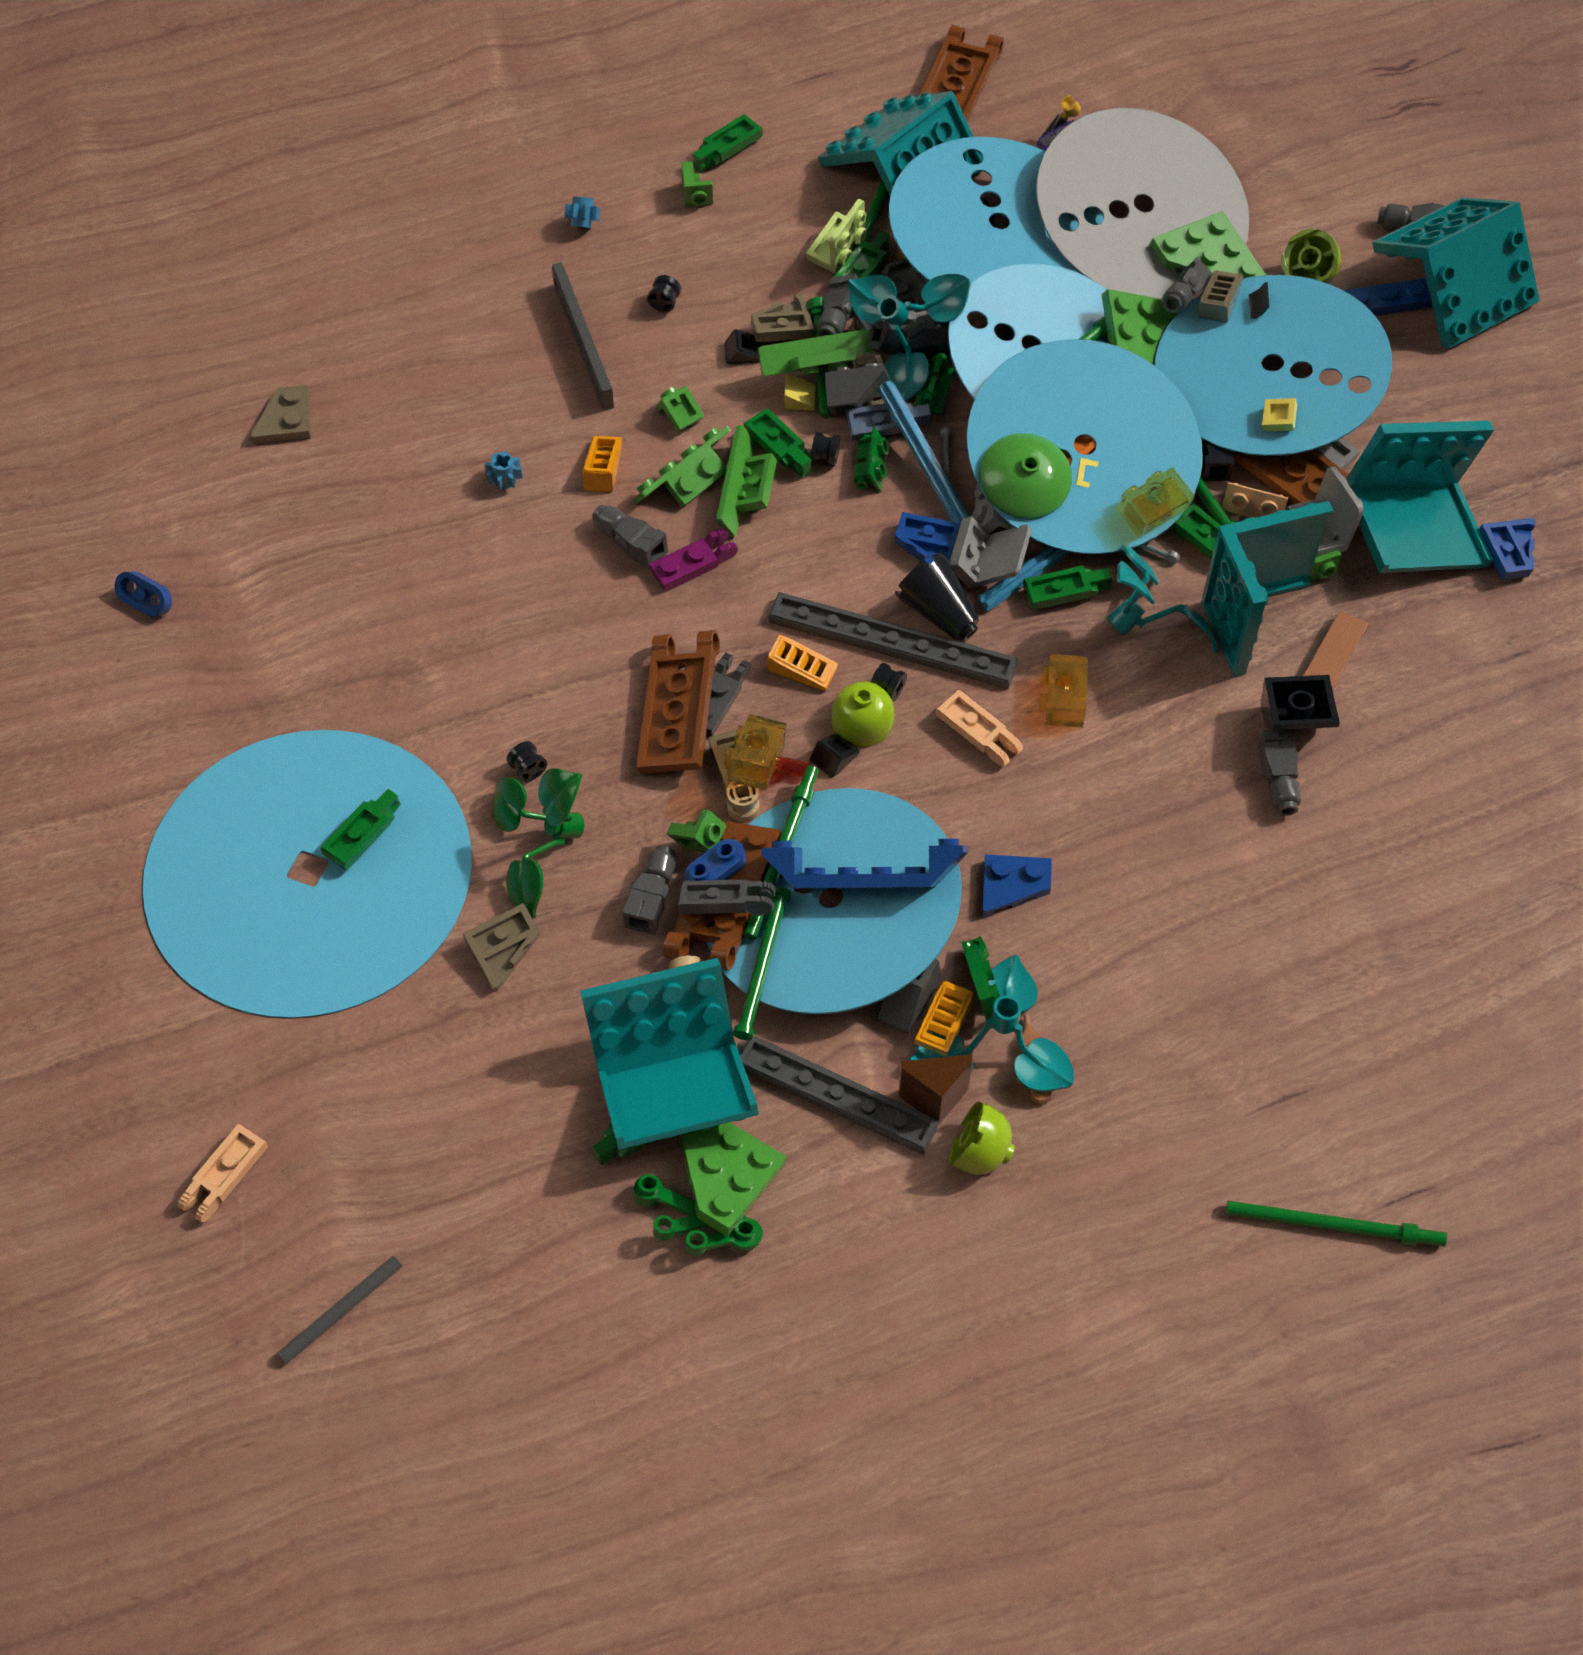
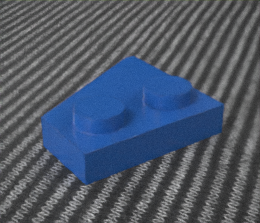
[895,512,961,565]
[1479,518,1535,580]
[982,854,1052,917]

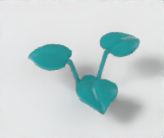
[848,274,971,401]
[1107,544,1218,653]
[910,954,1074,1092]

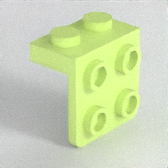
[806,199,867,274]

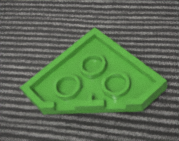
[1149,211,1266,279]
[1101,289,1178,364]
[678,1122,787,1236]

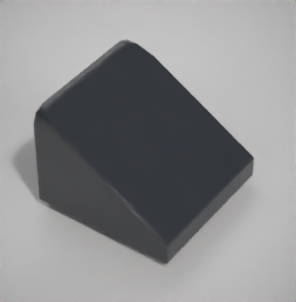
[725,329,761,364]
[810,733,860,777]

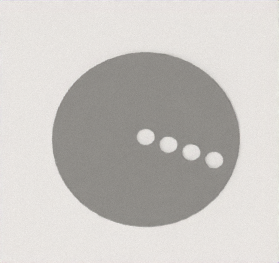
[1036,108,1249,299]

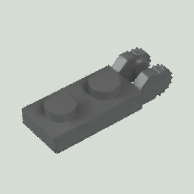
[706,652,751,736]
[677,880,776,916]

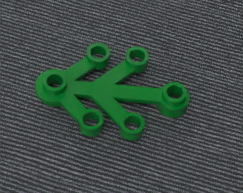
[633,1172,763,1256]

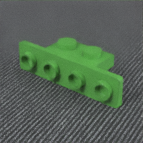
[757,329,874,377]
[632,425,731,508]
[716,425,777,537]

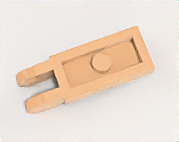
[936,690,1023,767]
[177,1124,269,1223]

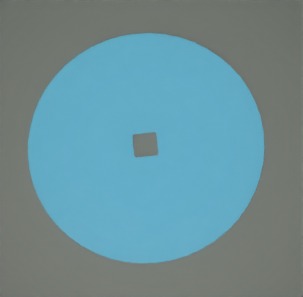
[143,730,472,1018]

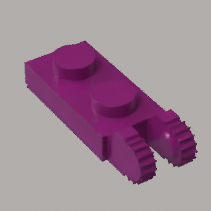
[649,528,738,592]

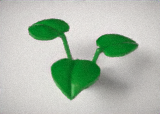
[493,768,585,918]

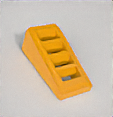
[582,436,623,492]
[767,635,838,691]
[914,981,974,1056]

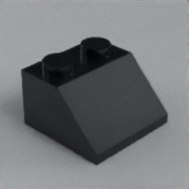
[1260,675,1340,730]

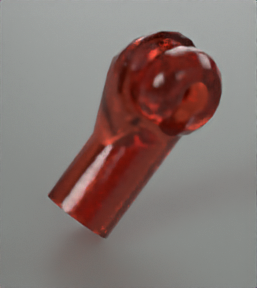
[762,756,809,784]

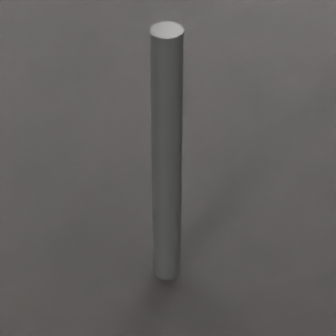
[277,1256,402,1364]

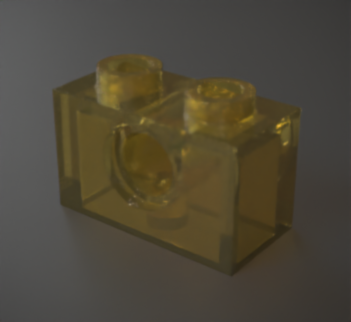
[1117,467,1195,539]
[1039,654,1089,728]
[725,714,787,790]

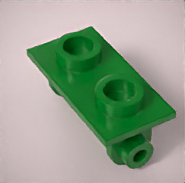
[913,353,955,414]
[853,426,889,492]

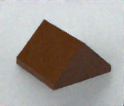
[898,1054,972,1124]

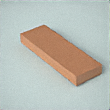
[1303,611,1369,690]

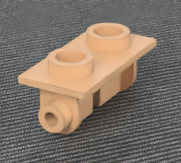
[1222,482,1288,518]

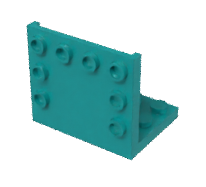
[817,91,983,196]
[1372,197,1540,348]
[1346,421,1494,573]
[1201,501,1334,677]
[580,958,759,1150]

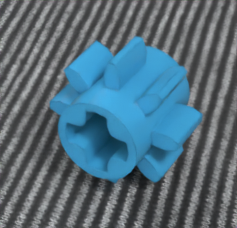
[564,197,600,228]
[484,451,523,490]

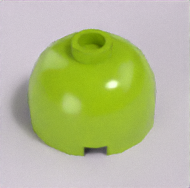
[1281,228,1342,284]
[831,681,895,747]
[949,1101,1015,1175]

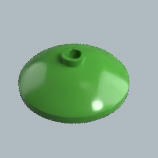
[979,433,1072,519]

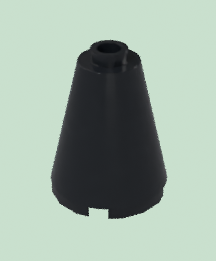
[898,314,970,359]
[895,552,979,641]

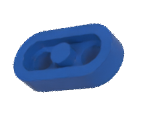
[114,571,172,616]
[685,839,747,881]

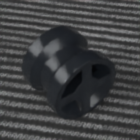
[647,275,681,312]
[867,320,904,356]
[811,432,840,466]
[871,662,907,702]
[506,741,548,782]

